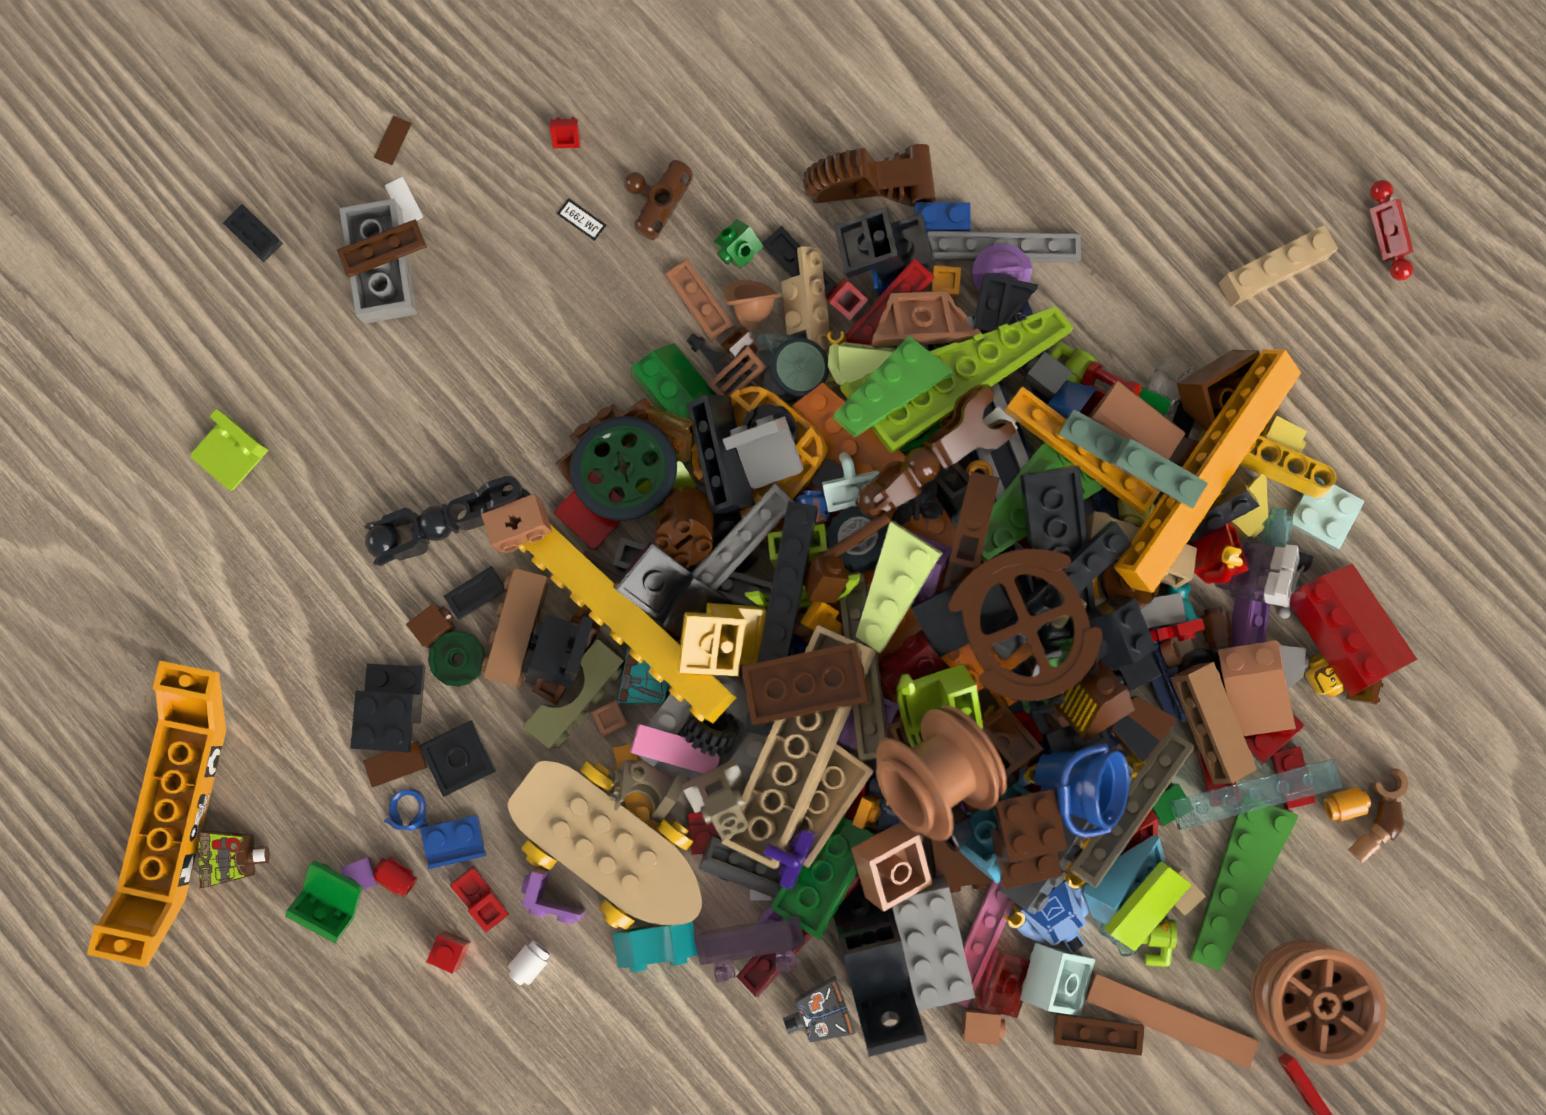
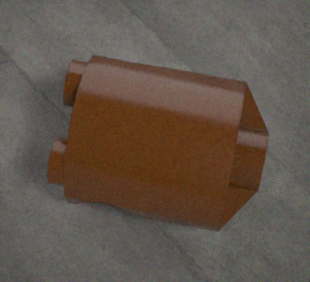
[654,486,714,568]

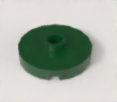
[428,630,486,687]

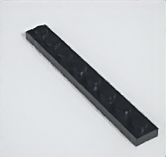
[744,501,819,736]

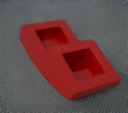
[450,866,509,933]

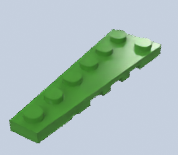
[1190,796,1299,971]

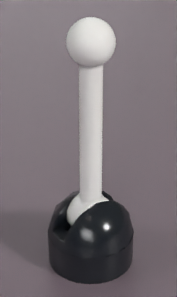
[1279,552,1314,619]

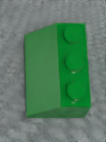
[631,343,717,439]

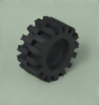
[683,710,740,756]

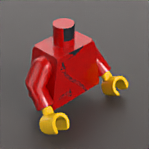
[1188,495,1249,584]

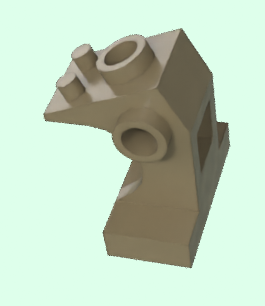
[682,759,750,840]
[610,760,688,823]

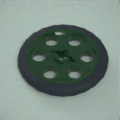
[570,416,677,521]

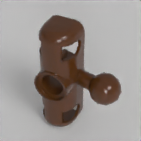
[624,160,693,240]

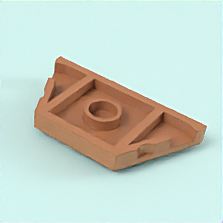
[872,291,981,347]

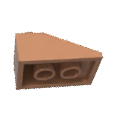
[1218,640,1296,736]

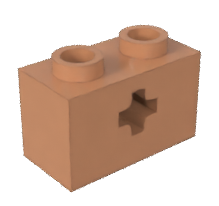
[481,494,552,553]

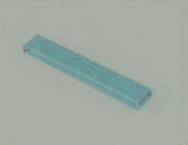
[1170,759,1343,830]

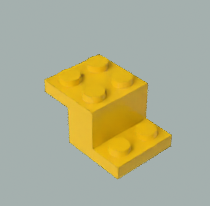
[678,603,766,676]

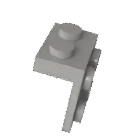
[723,415,803,489]

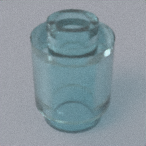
[1262,508,1293,549]

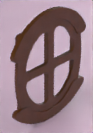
[948,549,1103,701]

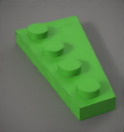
[833,336,954,437]

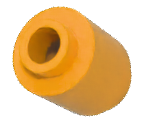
[1323,787,1371,822]

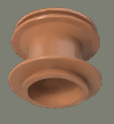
[876,705,1006,841]

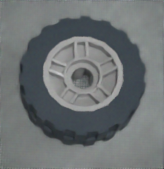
[826,506,889,573]

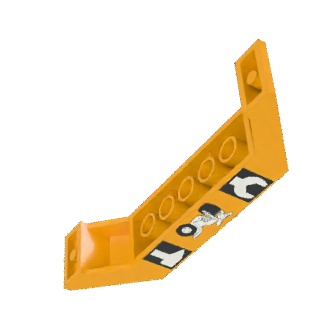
[87,660,226,967]

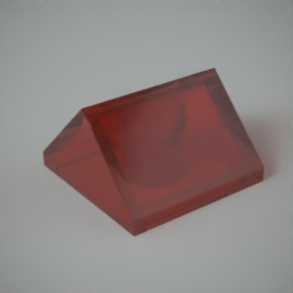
[975,947,1030,1018]

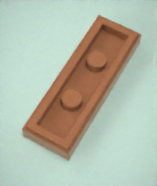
[664,259,734,342]

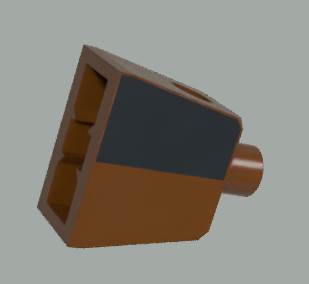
[1106,696,1177,763]

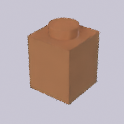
[961,1007,1006,1045]

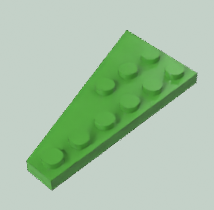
[981,442,1105,563]

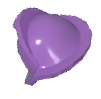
[971,244,1033,292]

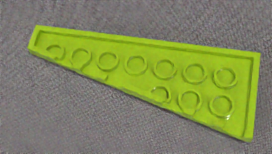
[840,306,1074,454]

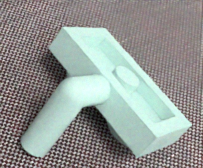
[822,452,879,512]

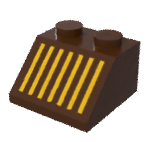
[1054,658,1134,742]

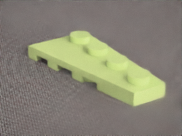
[855,521,942,653]

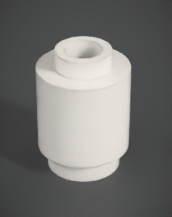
[508,940,550,985]

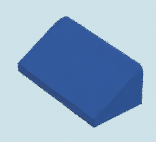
[1047,381,1096,419]

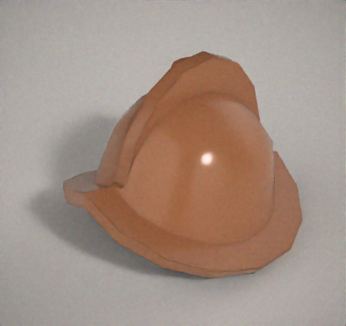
[724,280,783,330]

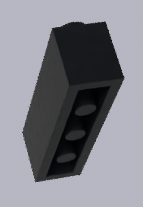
[687,394,755,513]

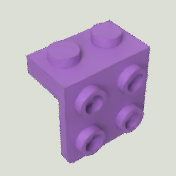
[521,867,586,924]

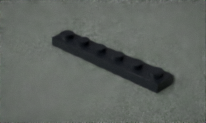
[986,521,1132,661]

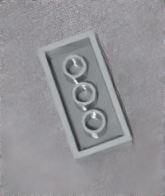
[339,199,418,324]
[893,876,975,1011]

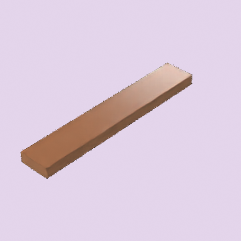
[1085,973,1259,1069]

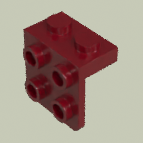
[879,629,951,696]

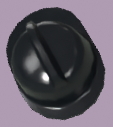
[943,805,973,852]

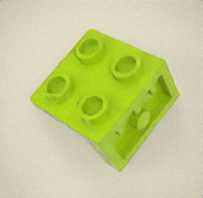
[190,408,269,491]

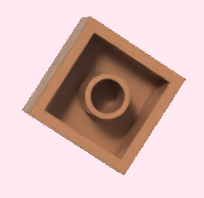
[851,822,932,912]

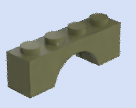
[523,639,625,749]

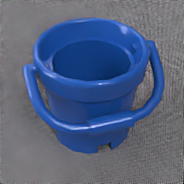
[1034,744,1129,837]

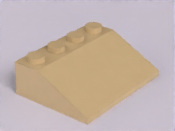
[789,741,874,868]

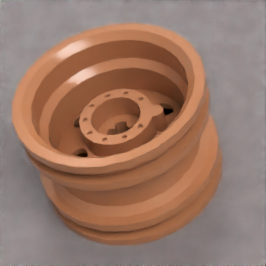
[1251,940,1387,1066]

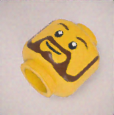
[1304,653,1344,697]

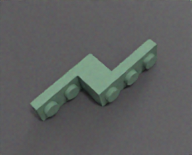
[1058,409,1208,509]

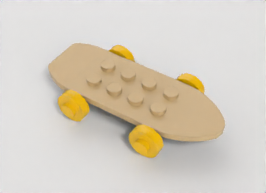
[507,760,702,930]

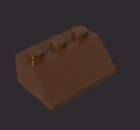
[1177,350,1260,432]

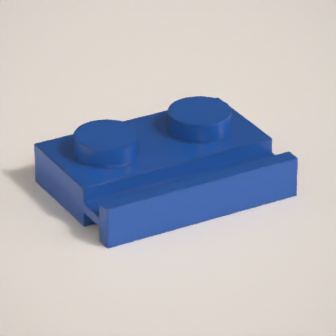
[420,815,487,869]

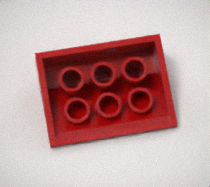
[1289,564,1418,697]

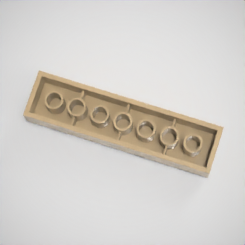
[722,625,877,869]

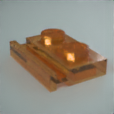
[645,406,693,462]

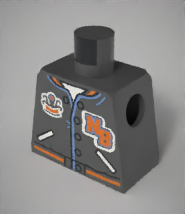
[783,976,856,1042]

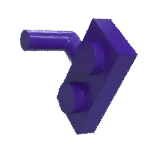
[764,827,817,890]

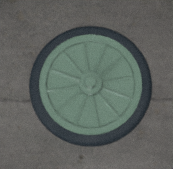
[771,338,829,397]

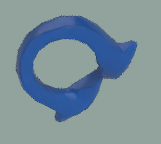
[384,790,429,831]

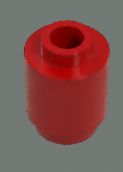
[373,856,418,897]

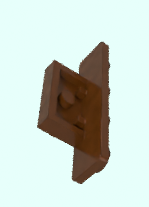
[555,398,660,484]

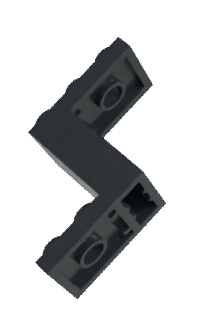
[833,884,927,1057]

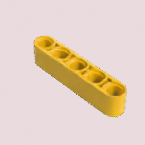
[1198,429,1337,498]

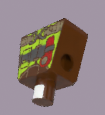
[198,831,270,888]

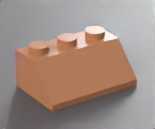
[1087,380,1185,460]

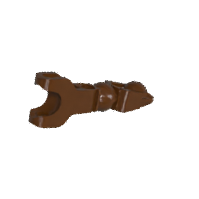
[855,384,1016,518]

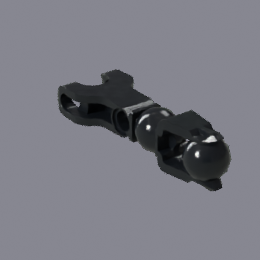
[364,476,531,566]

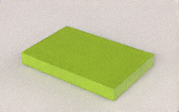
[1104,861,1191,951]

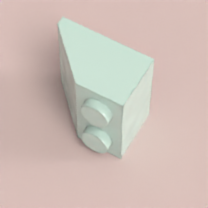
[1020,943,1095,1016]

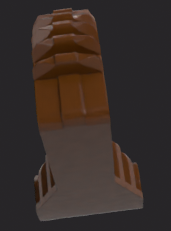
[803,144,936,206]

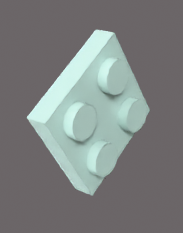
[1286,477,1365,551]

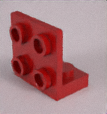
[554,472,623,550]

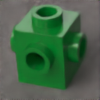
[713,219,764,268]

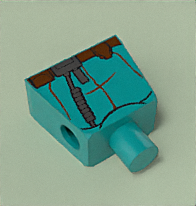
[618,649,672,704]

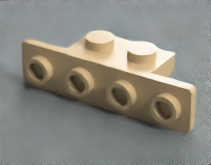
[781,246,831,358]

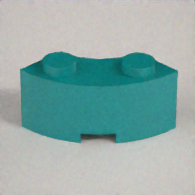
[612,921,698,972]

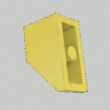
[1230,474,1268,540]

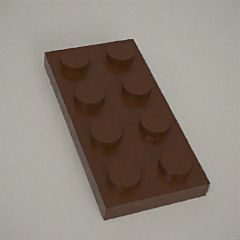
[741,642,870,725]

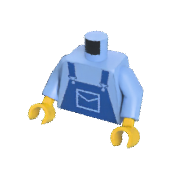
[1003,871,1089,953]

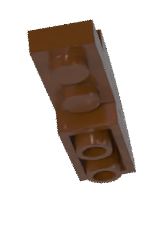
[943,471,1000,588]

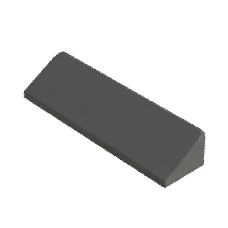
[699,836,782,898]

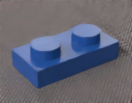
[915,202,971,231]

